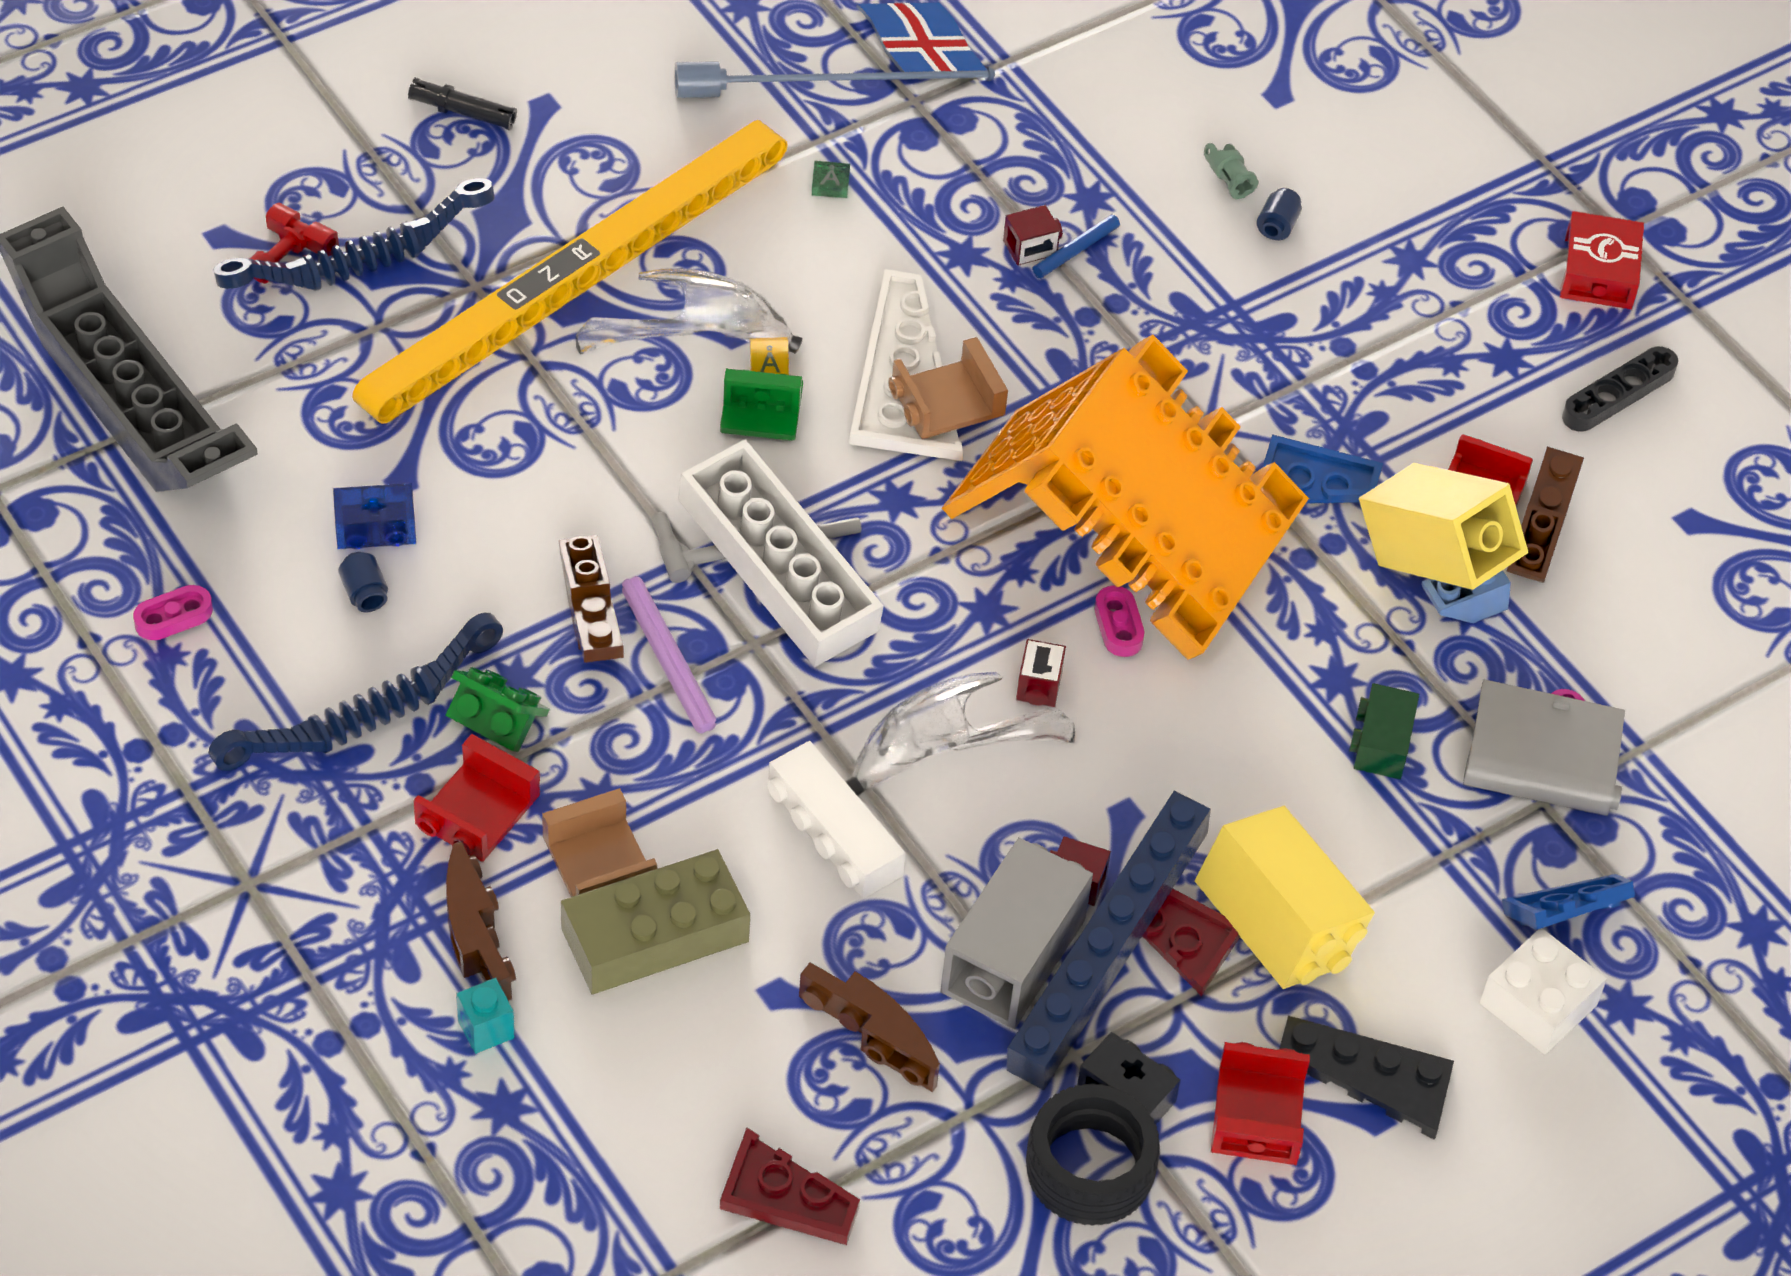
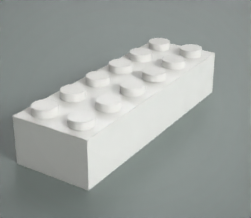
[678,439,884,667]

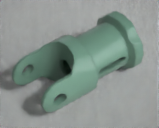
[1204,143,1259,199]

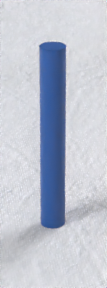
[1032,214,1120,279]

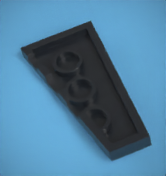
[1279,1015,1454,1140]

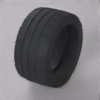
[1026,1084,1160,1226]

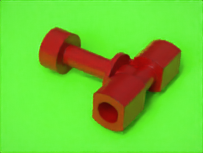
[249,203,339,284]

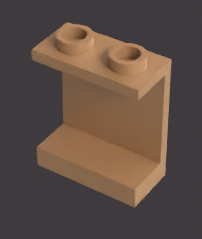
[888,337,1008,439]
[542,788,657,897]

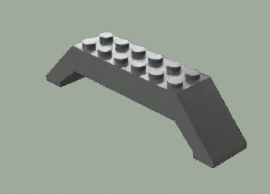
[0,206,258,492]

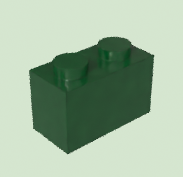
[1349,683,1420,780]

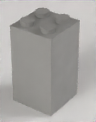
[940,837,1093,1030]

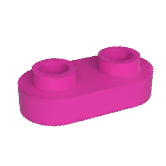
[133,585,213,640]
[1094,585,1145,657]

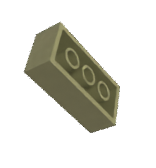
[561,849,750,995]

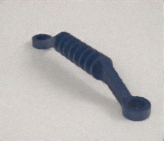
[213,178,495,291]
[208,612,503,771]

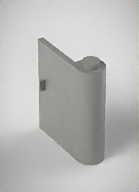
[1463,679,1625,816]

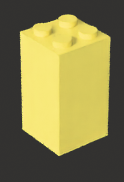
[1358,463,1529,590]
[1195,805,1375,989]

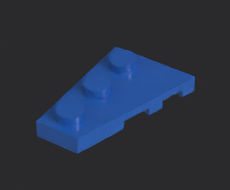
[1262,434,1383,504]
[1502,874,1635,930]

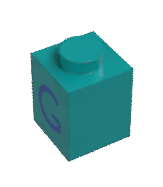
[456,978,515,1054]

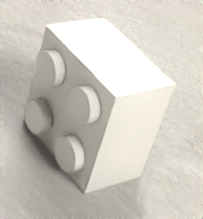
[1479,928,1607,1055]

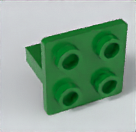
[720,368,803,441]
[445,667,550,752]

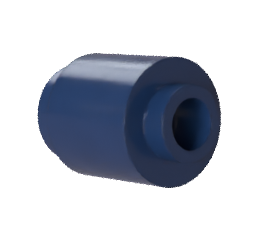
[1256,188,1302,241]
[338,552,388,612]

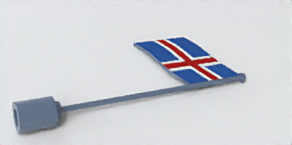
[674,2,995,98]

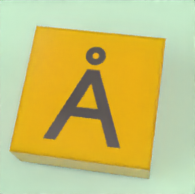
[749,337,789,375]

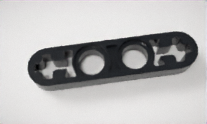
[1562,346,1679,432]

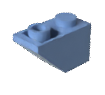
[1422,570,1511,623]

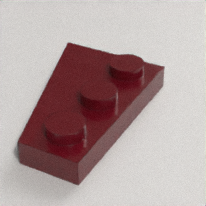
[1142,889,1240,996]
[720,1128,860,1245]

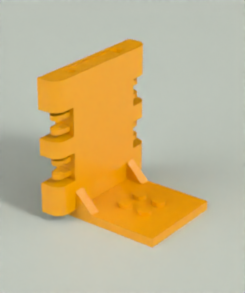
[941,334,1309,660]

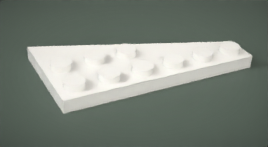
[849,269,963,461]

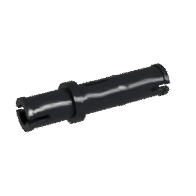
[408,77,517,130]

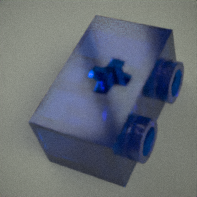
[333,483,416,549]

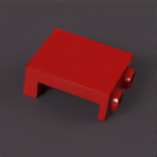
[1448,434,1533,507]

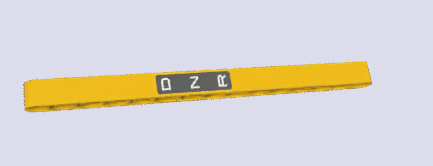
[352,120,788,424]

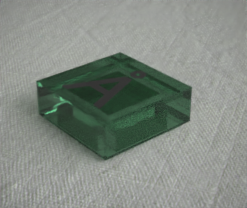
[811,161,850,198]

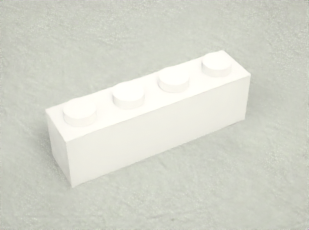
[767,741,906,899]

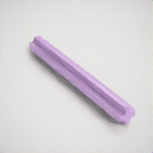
[622,576,716,734]

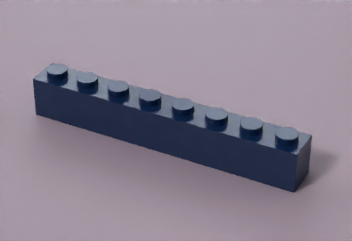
[1007,790,1211,1090]

